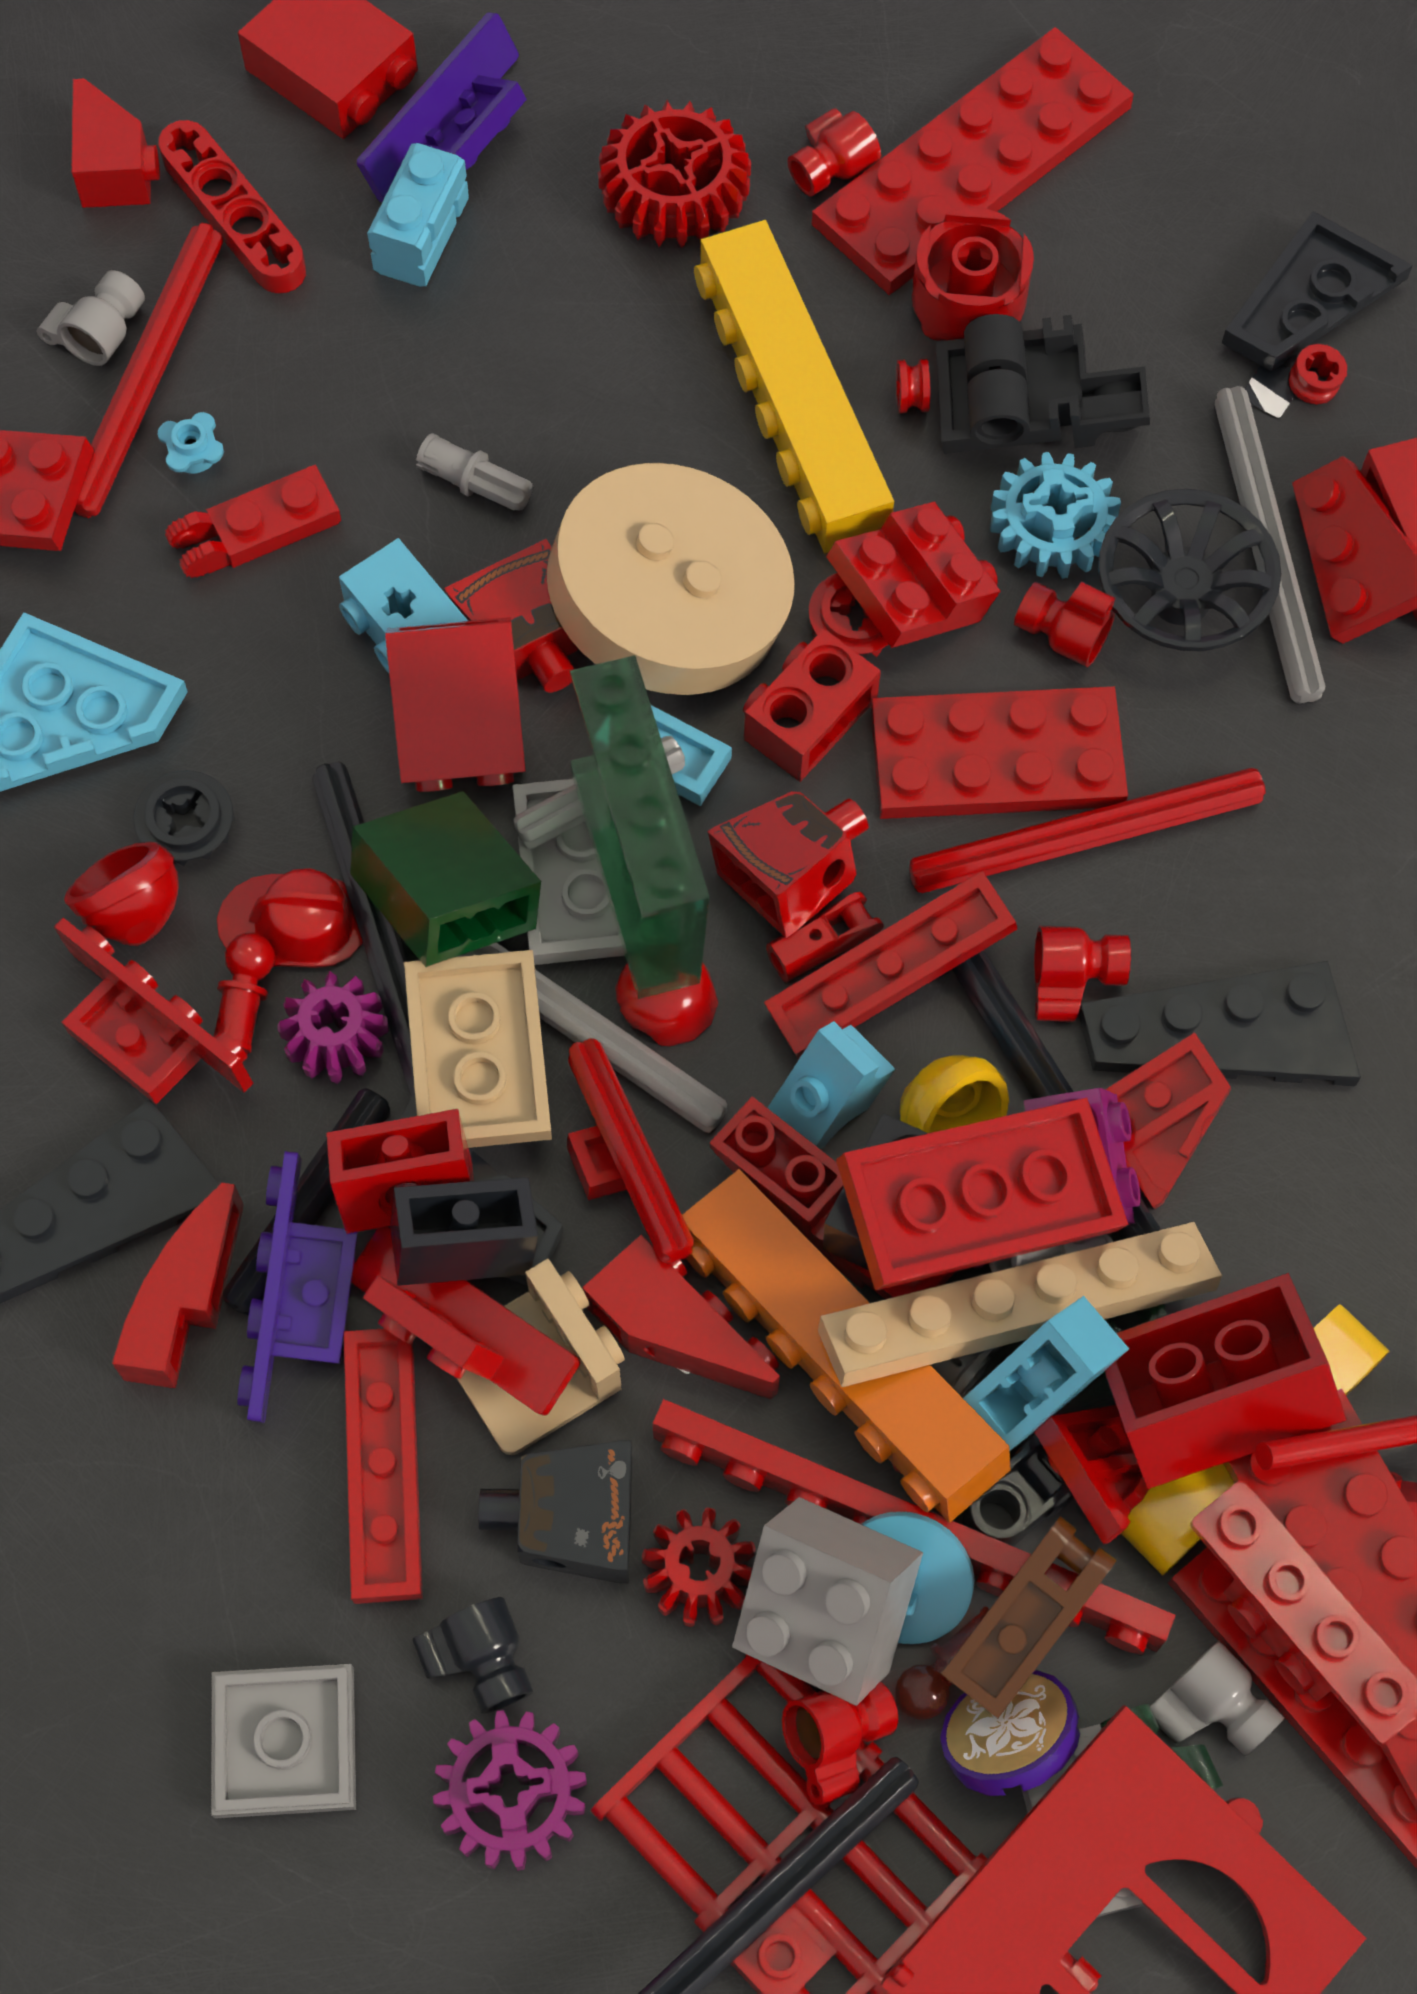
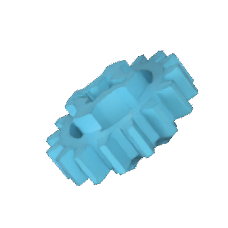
[990,452,1121,578]

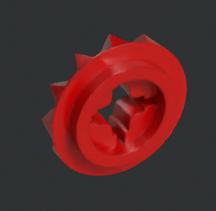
[808,573,889,657]

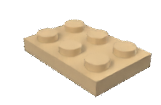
[404,950,552,1148]

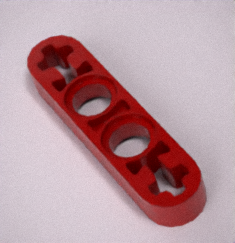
[158,120,306,293]

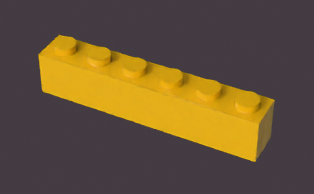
[694,219,894,554]

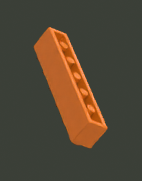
[682,1169,1011,1523]

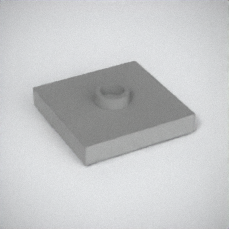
[211,1664,356,1818]

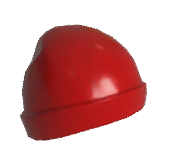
[64,842,179,946]

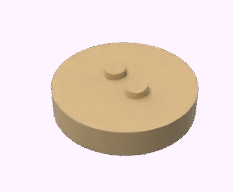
[547,463,794,695]

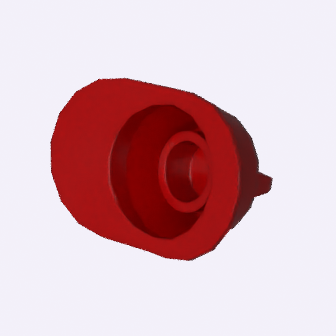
[217,868,363,968]

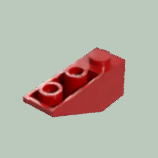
[582,1235,780,1399]

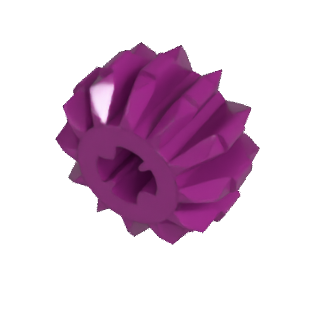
[278,971,389,1085]

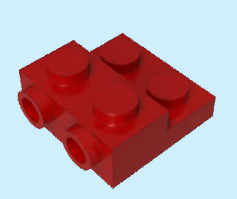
[826,501,1001,648]

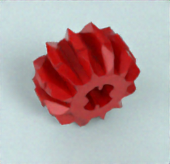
[642,1508,756,1627]

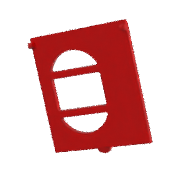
[881,1705,1367,1994]

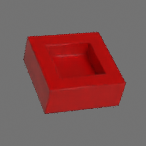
[567,1126,627,1200]

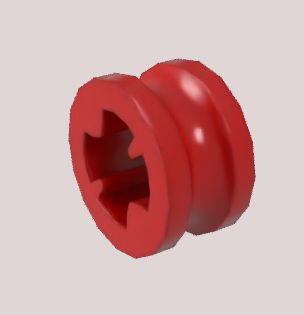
[1288,344,1348,405]
[896,359,930,414]

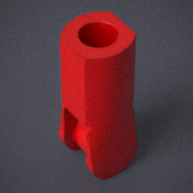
[766,892,884,983]

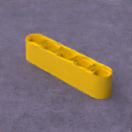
[1121,1304,1390,1576]

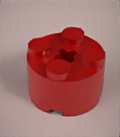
[912,207,1034,341]

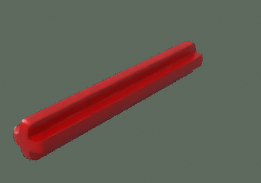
[568,1038,694,1264]

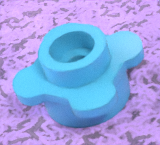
[158,412,224,474]

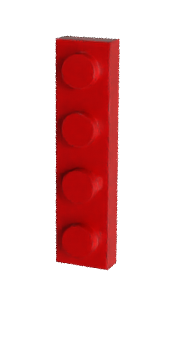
[764,871,1018,1060]
[344,1329,423,1604]

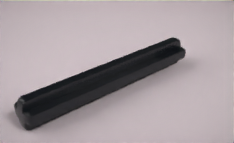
[222,1088,390,1316]

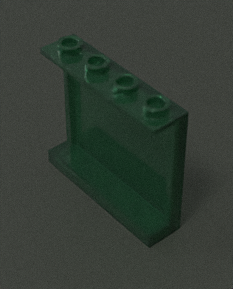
[570,655,710,999]

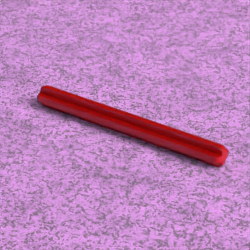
[74,222,223,518]
[909,768,1266,893]

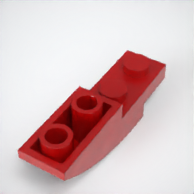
[709,1096,955,1300]

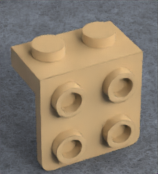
[456,1258,625,1455]

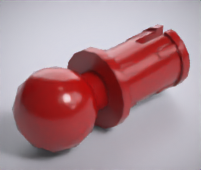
[213,932,275,1054]

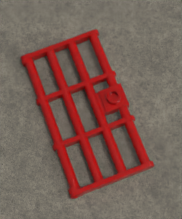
[590,1654,1102,1994]

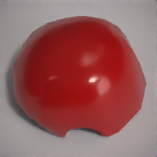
[615,945,719,1047]

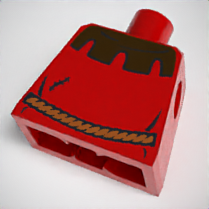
[444,539,578,693]
[707,791,869,938]

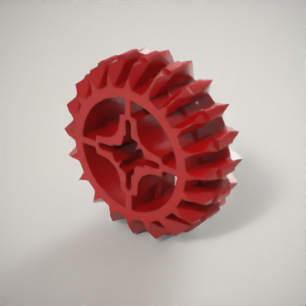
[598,100,751,248]

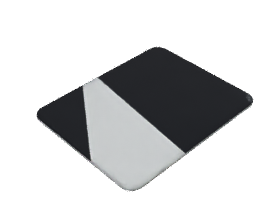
[1244,364,1295,418]

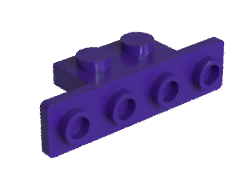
[357,12,527,203]
[237,1151,359,1423]

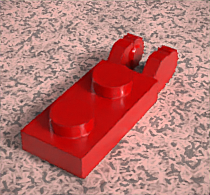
[165,464,342,578]

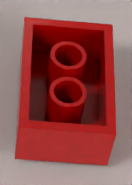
[1105,1273,1347,1489]

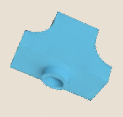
[768,1021,895,1150]

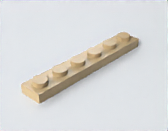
[818,1222,1222,1387]

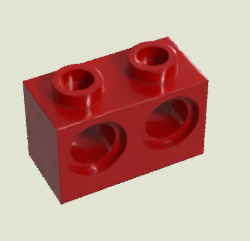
[743,628,881,782]

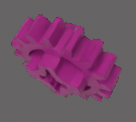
[433,1710,587,1871]

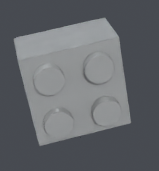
[732,1497,923,1706]

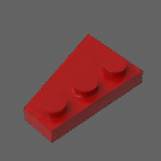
[1292,456,1417,644]

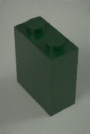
[350,791,542,967]

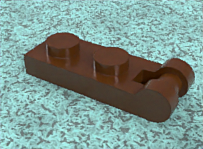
[941,1516,1117,1719]

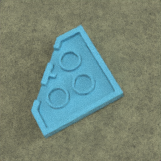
[0,612,188,792]

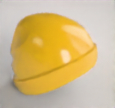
[899,1055,1009,1133]

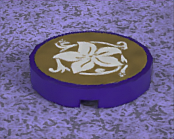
[940,1670,1081,1796]

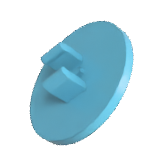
[861,1512,974,1644]

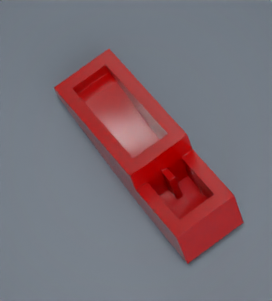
[112,1183,244,1389]

